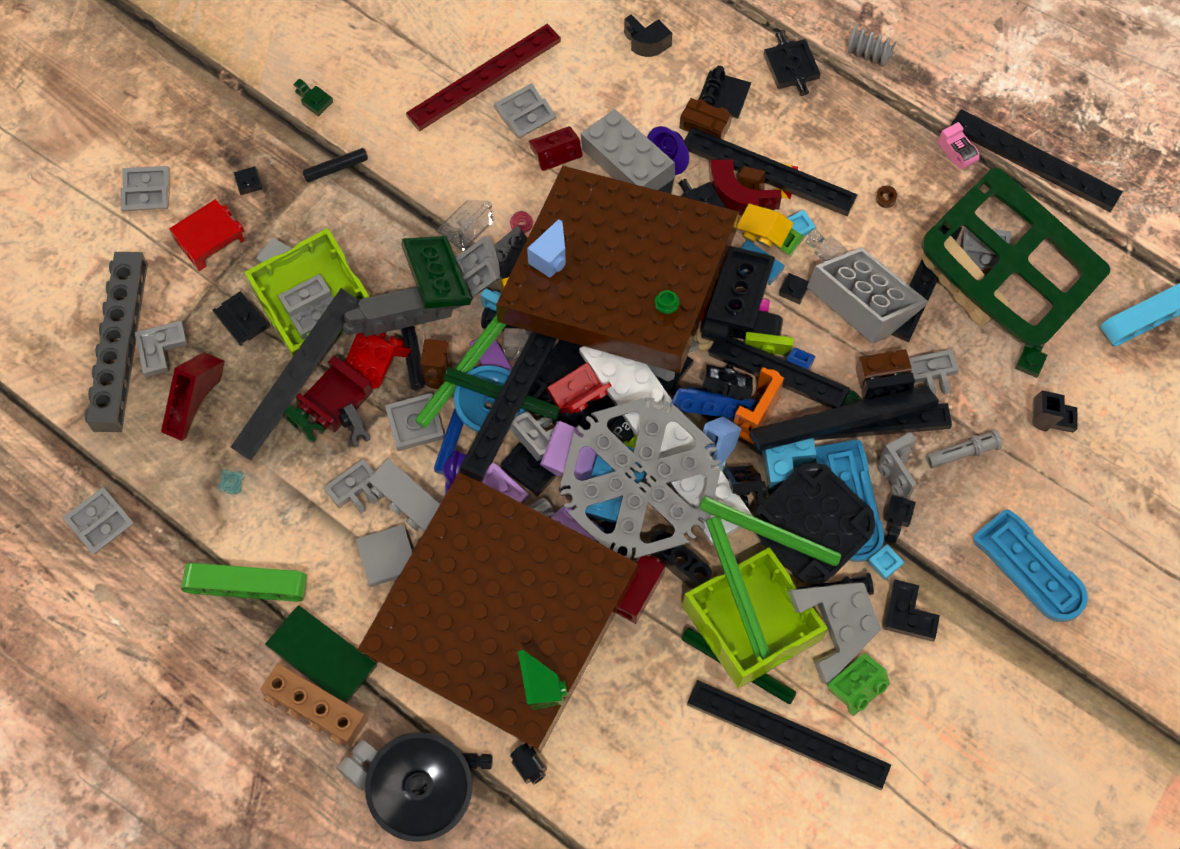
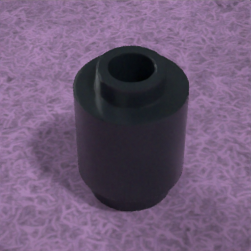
[510,743,547,785]

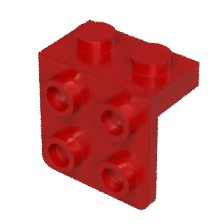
[345,332,411,389]
[546,363,612,414]

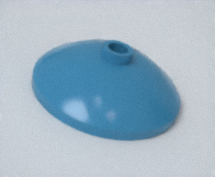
[454,366,525,432]

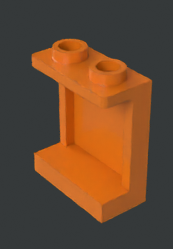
[734,367,784,444]

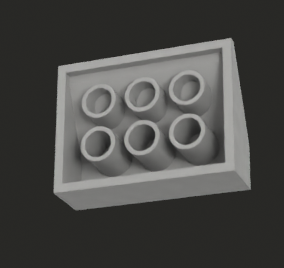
[807,247,928,343]

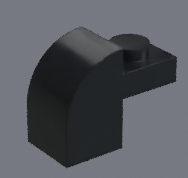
[624,14,673,57]
[1032,390,1078,433]

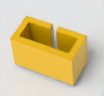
[737,204,794,248]

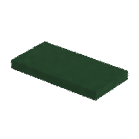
[401,236,471,309]
[265,605,377,704]

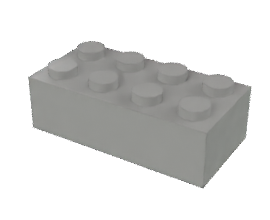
[581,109,675,190]

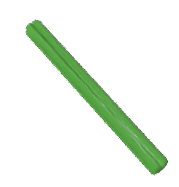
[415,314,507,428]
[699,497,841,566]
[706,516,771,660]

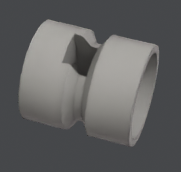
[336,739,377,790]

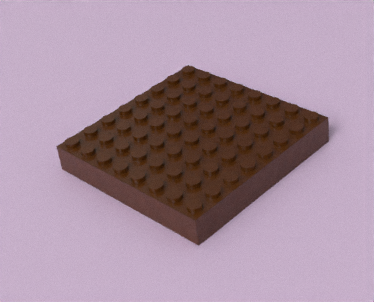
[496,165,739,373]
[357,472,640,751]

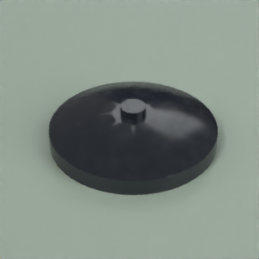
[365,732,472,842]

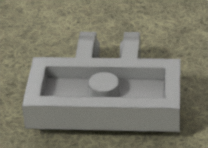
[909,349,959,396]
[510,411,555,461]
[323,459,379,514]

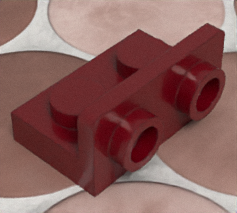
[529,126,583,171]

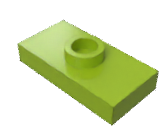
[744,332,794,356]

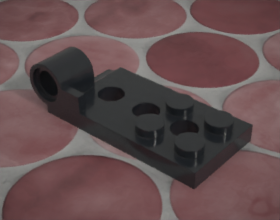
[702,246,775,344]

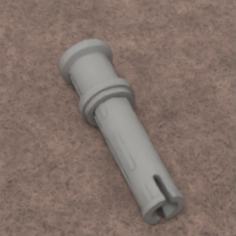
[926,429,1002,469]

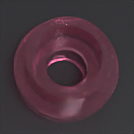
[510,211,533,233]

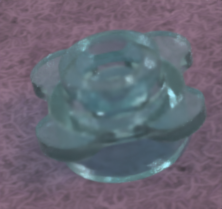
[217,469,245,494]

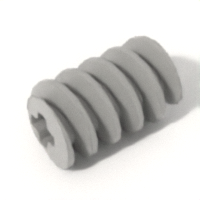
[847,25,896,67]

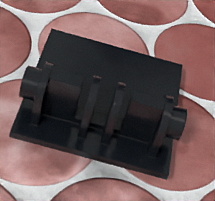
[699,65,752,119]
[494,226,528,279]

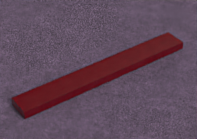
[406,23,561,132]

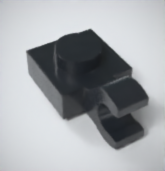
[338,403,370,448]
[885,495,916,543]

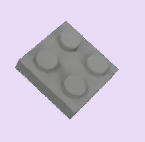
[385,393,444,452]

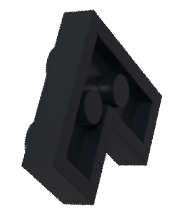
[884,579,940,642]

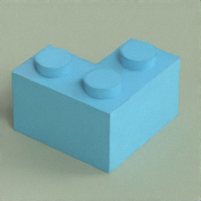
[762,438,816,493]

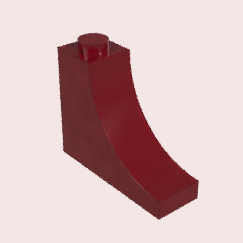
[161,352,225,441]
[616,556,665,624]

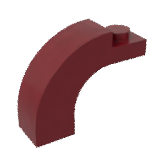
[709,159,782,216]

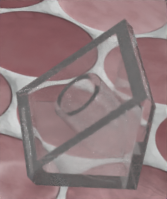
[437,200,494,251]

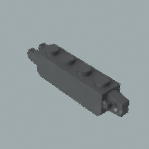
[343,287,461,337]

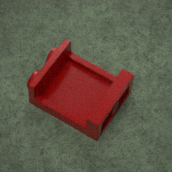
[169,199,245,271]

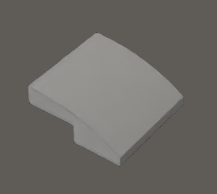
[494,83,557,139]
[121,166,170,211]
[961,227,1012,270]
[456,236,500,299]
[278,274,334,340]
[63,487,134,555]
[356,524,412,587]

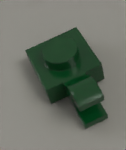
[293,79,333,117]
[1015,344,1048,378]
[283,405,325,443]

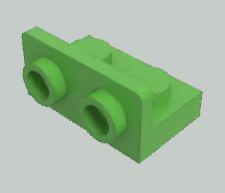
[827,653,890,716]

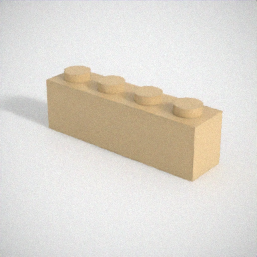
[921,236,1010,328]

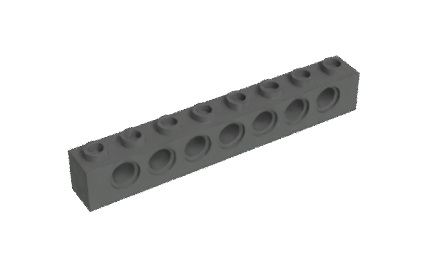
[85,252,148,432]

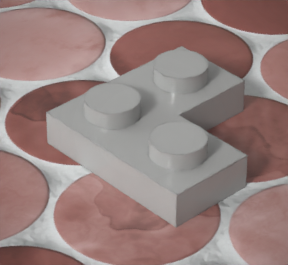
[135,321,188,377]

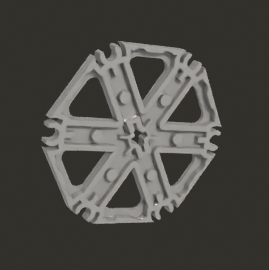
[560,397,721,559]

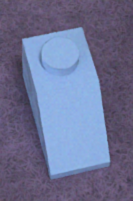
[527,219,566,278]
[703,416,742,468]

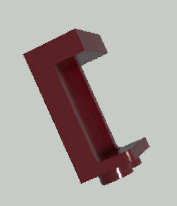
[296,355,373,433]

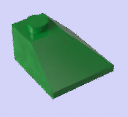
[518,650,568,710]

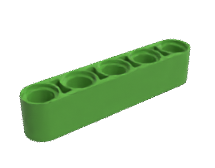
[181,563,307,602]

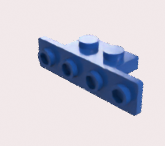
[670,387,760,419]

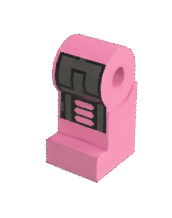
[938,122,980,169]

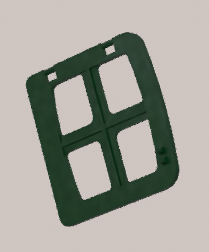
[922,167,1110,348]

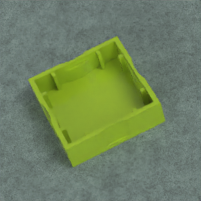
[244,228,369,358]
[682,547,828,689]

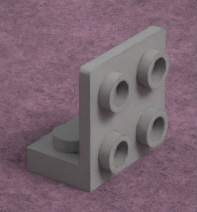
[878,432,916,500]

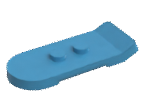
[815,440,884,562]
[973,509,1088,622]

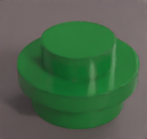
[655,290,679,314]

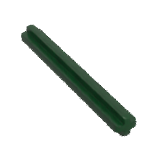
[443,367,560,420]
[682,628,796,704]

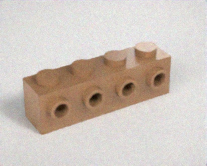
[260,663,368,747]

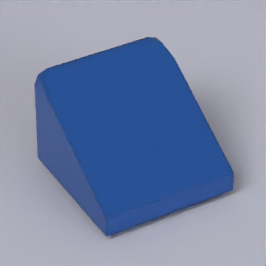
[786,347,816,371]

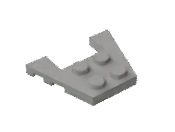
[787,582,881,684]

